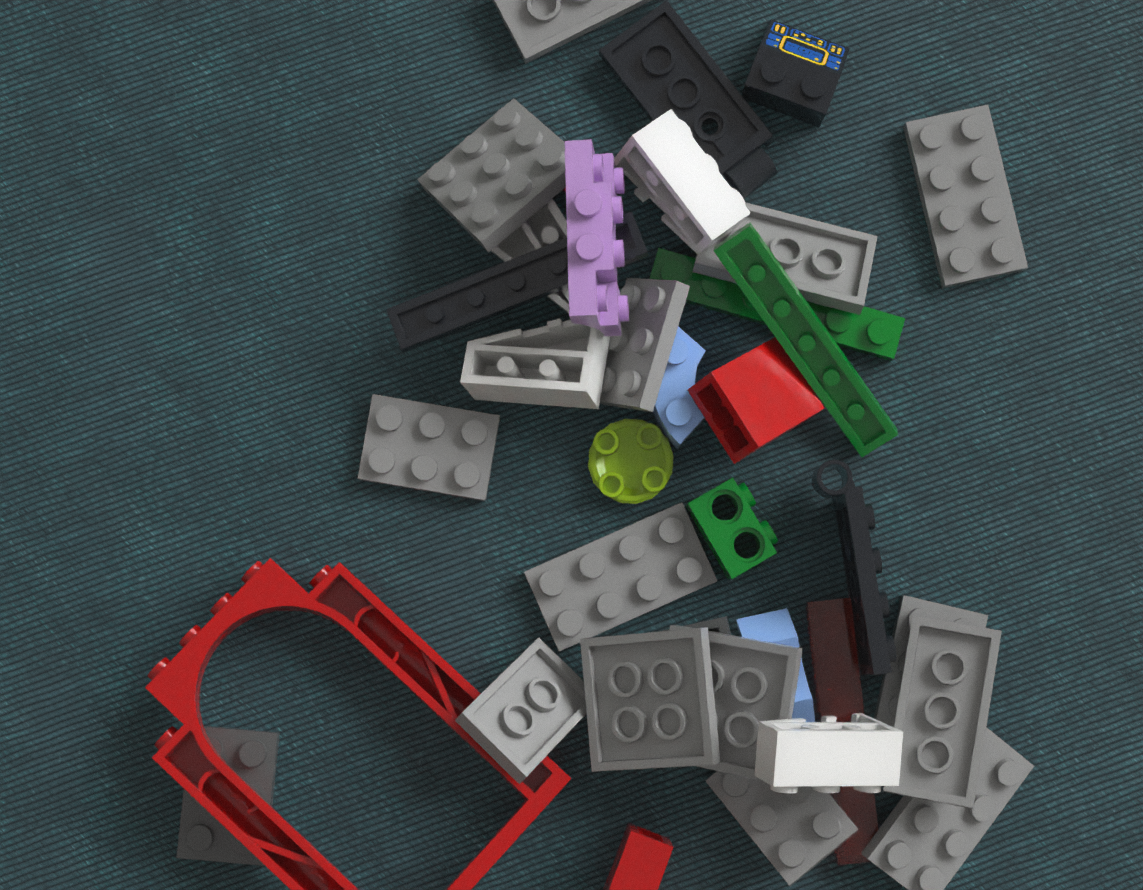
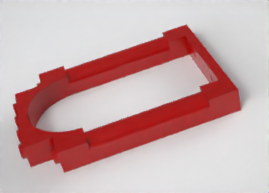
[145,558,572,890]

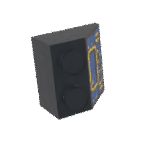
[742,19,850,127]

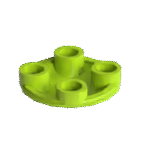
[588,419,673,504]

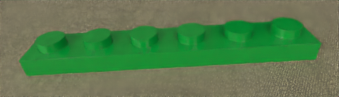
[713,222,898,457]
[649,248,905,361]

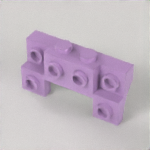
[565,139,629,336]

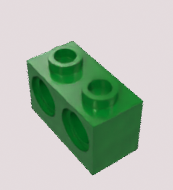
[685,477,778,580]

